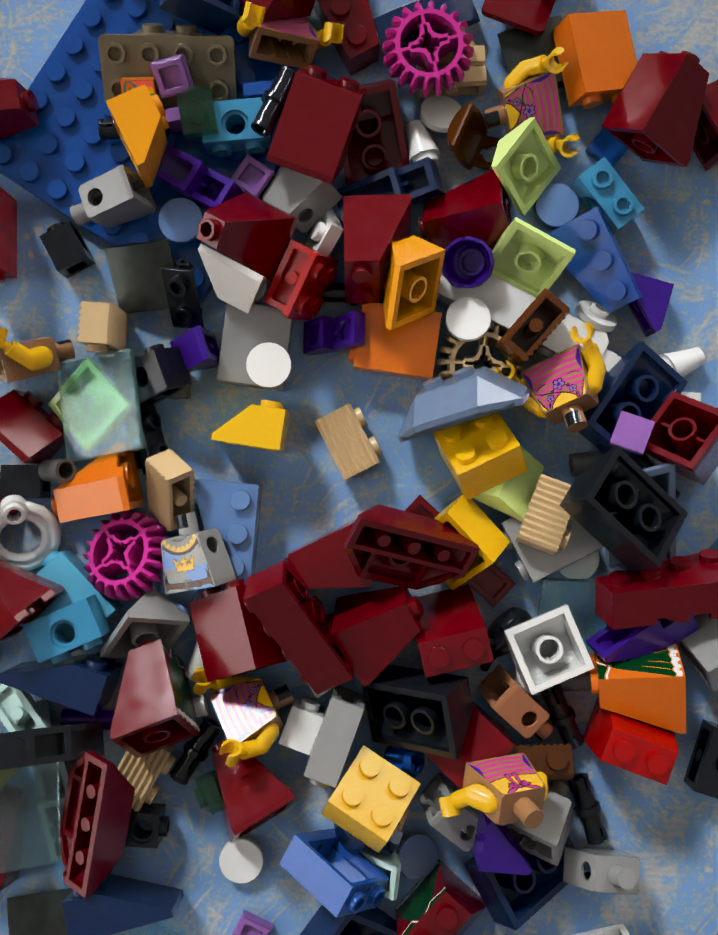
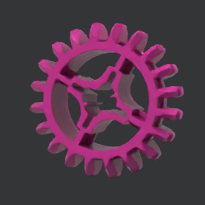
[382,0,474,98]
[83,510,167,601]

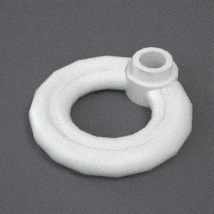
[0,495,62,571]

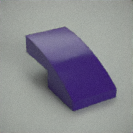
[303,310,365,355]

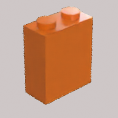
[552,10,637,109]
[348,303,442,381]

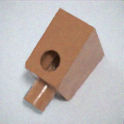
[477,664,553,741]

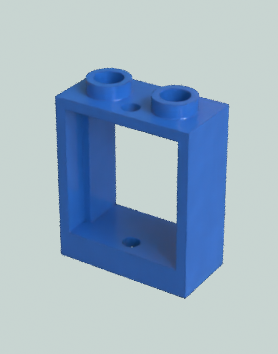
[279,828,390,918]

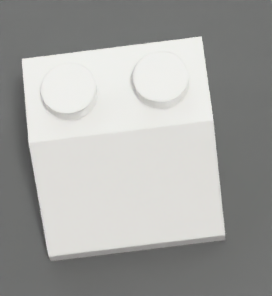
[504,604,595,695]

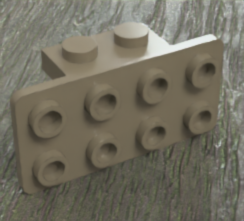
[98,23,237,107]

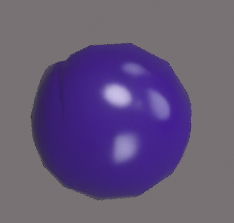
[442,236,495,288]

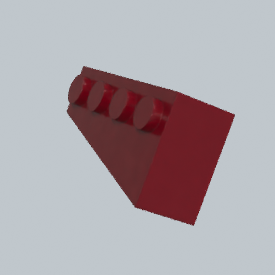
[313,0,380,76]
[595,549,718,630]
[243,561,353,694]

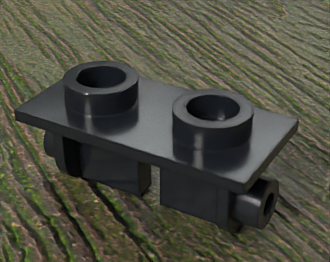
[161,258,204,328]
[125,405,169,475]

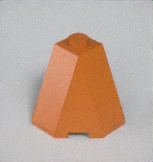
[51,442,145,523]

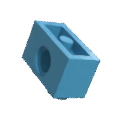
[199,97,272,157]
[570,156,645,235]
[22,594,111,664]

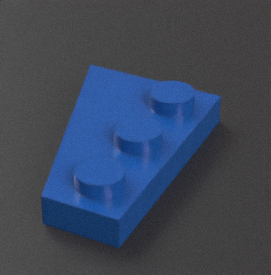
[548,206,643,313]

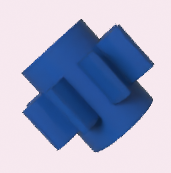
[383,745,425,778]

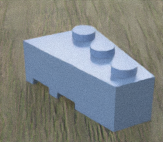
[193,479,263,584]

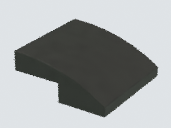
[497,15,564,88]
[104,238,175,313]
[7,888,71,935]

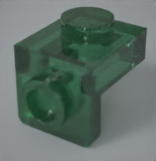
[176,86,219,139]
[193,770,225,814]

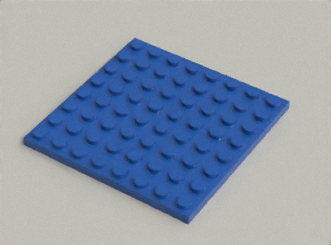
[0,0,338,303]

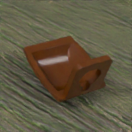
[447,103,500,171]

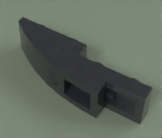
[0,721,105,770]

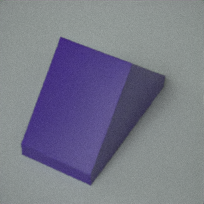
[628,272,674,337]
[170,325,220,372]
[473,811,533,875]

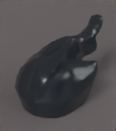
[480,607,532,671]

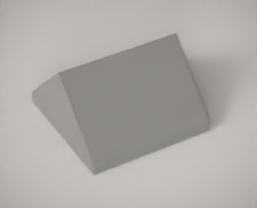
[100,588,190,658]

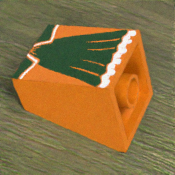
[589,642,686,734]

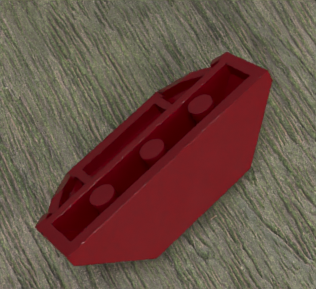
[344,504,480,590]
[59,750,135,898]

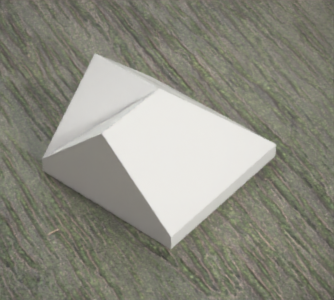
[198,244,267,314]

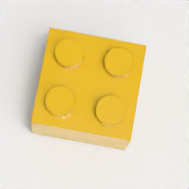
[432,412,528,500]
[321,745,421,853]

